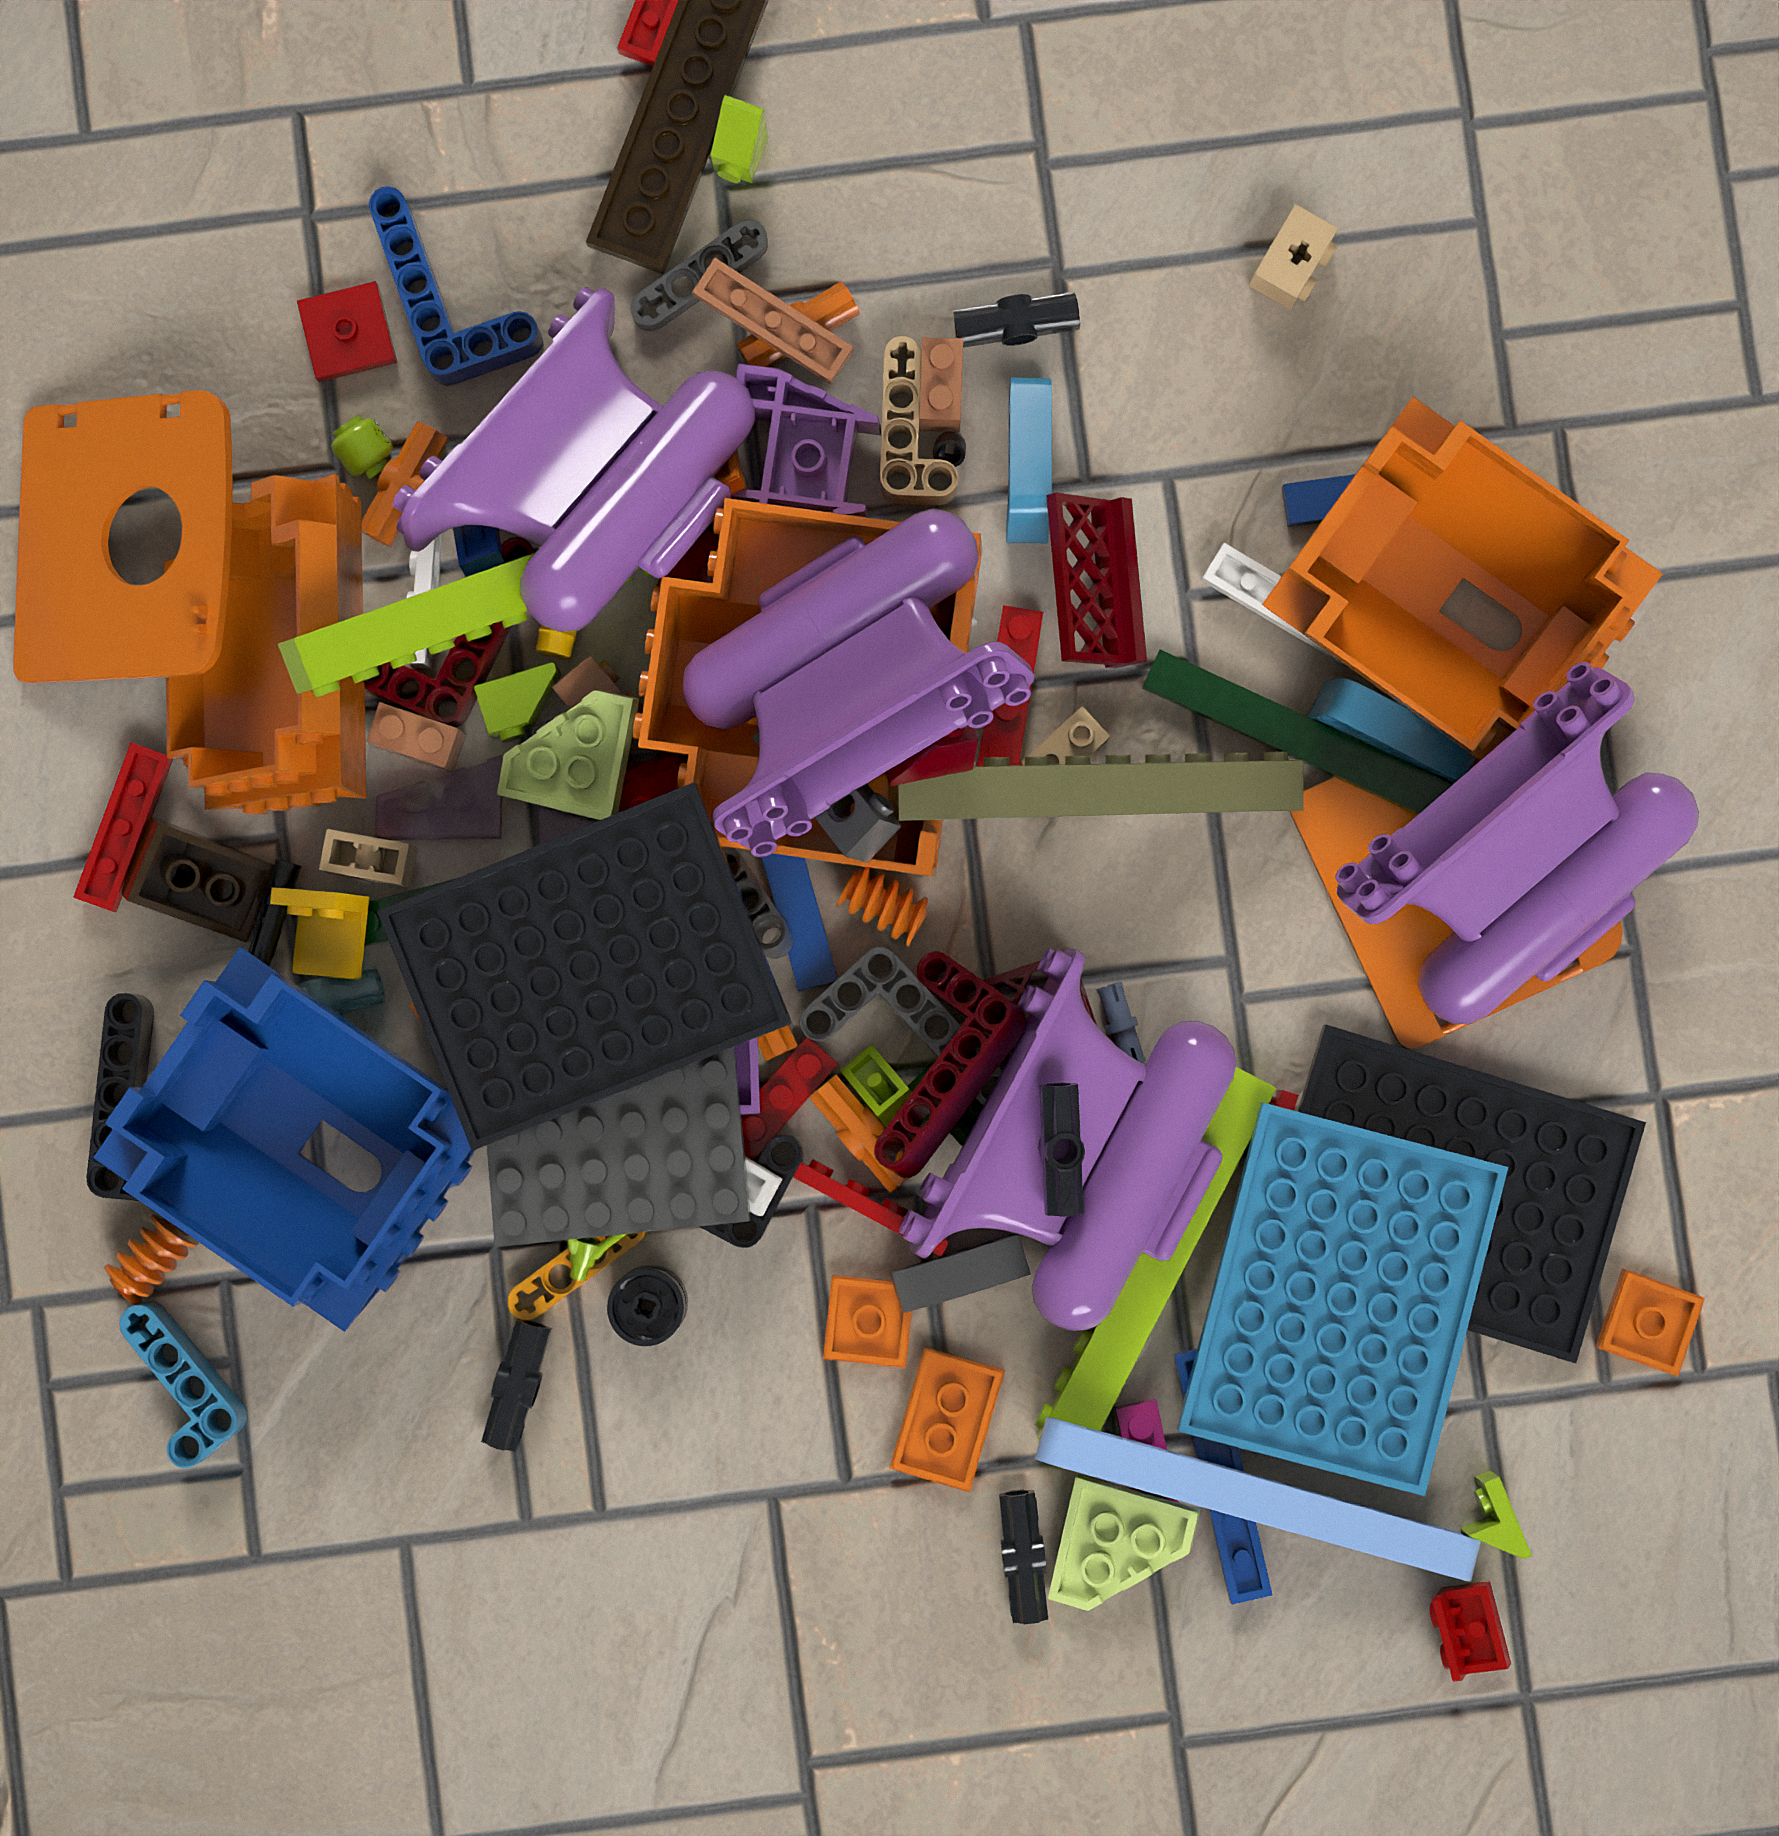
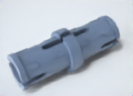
[1096,982,1146,1063]

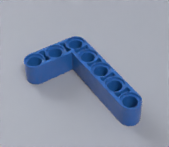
[369,186,543,386]

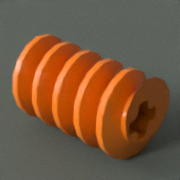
[836,866,929,947]
[104,1214,199,1305]

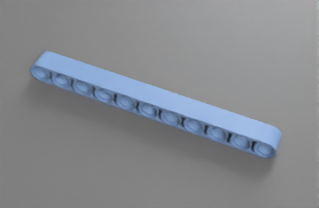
[1035,1417,1481,1582]

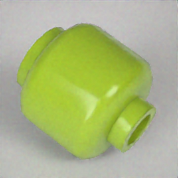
[331,415,393,479]

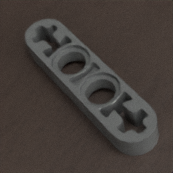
[631,220,768,331]

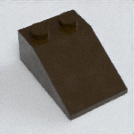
[121,816,274,943]

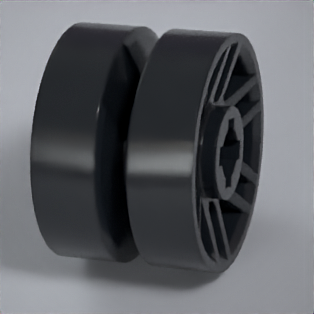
[607,1265,688,1346]

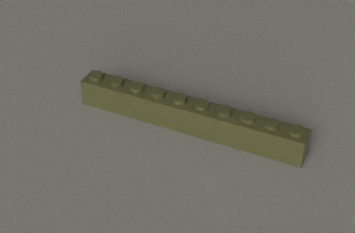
[888,752,1303,821]

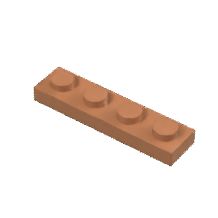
[692,258,854,385]

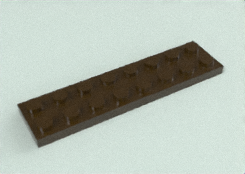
[586,0,769,275]

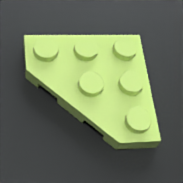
[497,690,639,820]
[1048,1474,1201,1611]

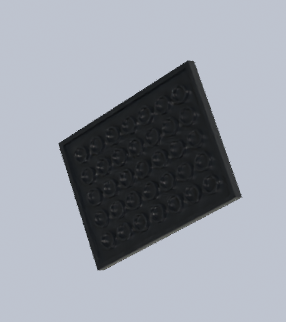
[377,782,792,1151]
[1297,1024,1646,1364]

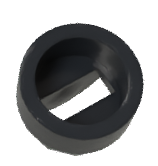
[933,431,967,467]

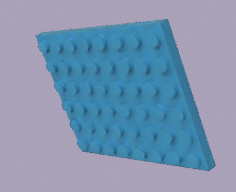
[1177,1102,1508,1496]

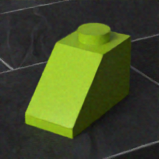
[711,95,768,183]
[474,662,561,742]
[840,1044,930,1127]

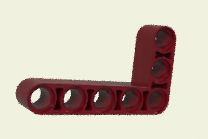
[364,537,536,728]
[874,951,1027,1178]

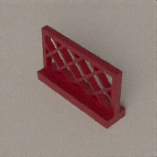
[1046,492,1147,669]

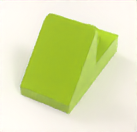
[1461,1470,1532,1559]

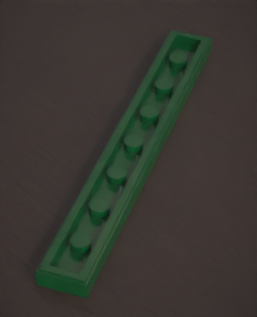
[1142,649,1453,815]

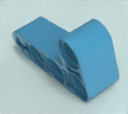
[1006,377,1052,544]
[1308,678,1476,784]
[119,1301,248,1468]

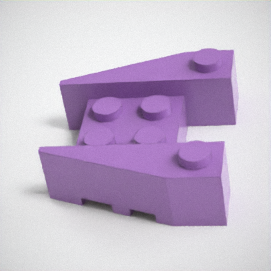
[713,364,881,527]

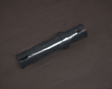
[248,859,302,967]

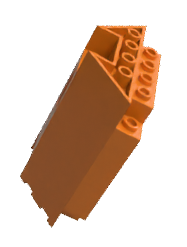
[1262,397,1663,761]
[164,473,367,815]

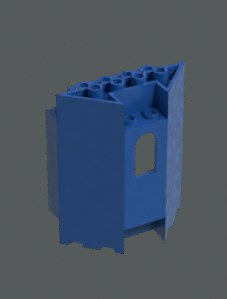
[93,947,475,1332]

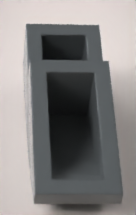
[890,1234,1031,1313]

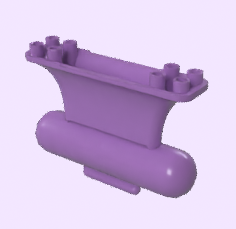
[393,287,755,632]
[683,508,1034,857]
[1335,662,1699,1024]
[898,948,1237,1331]

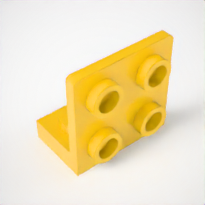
[270,887,369,980]

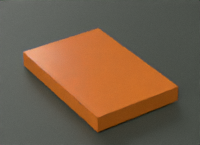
[889,1346,1005,1492]

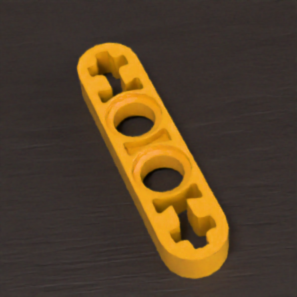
[508,1232,647,1320]

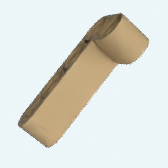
[880,336,959,505]

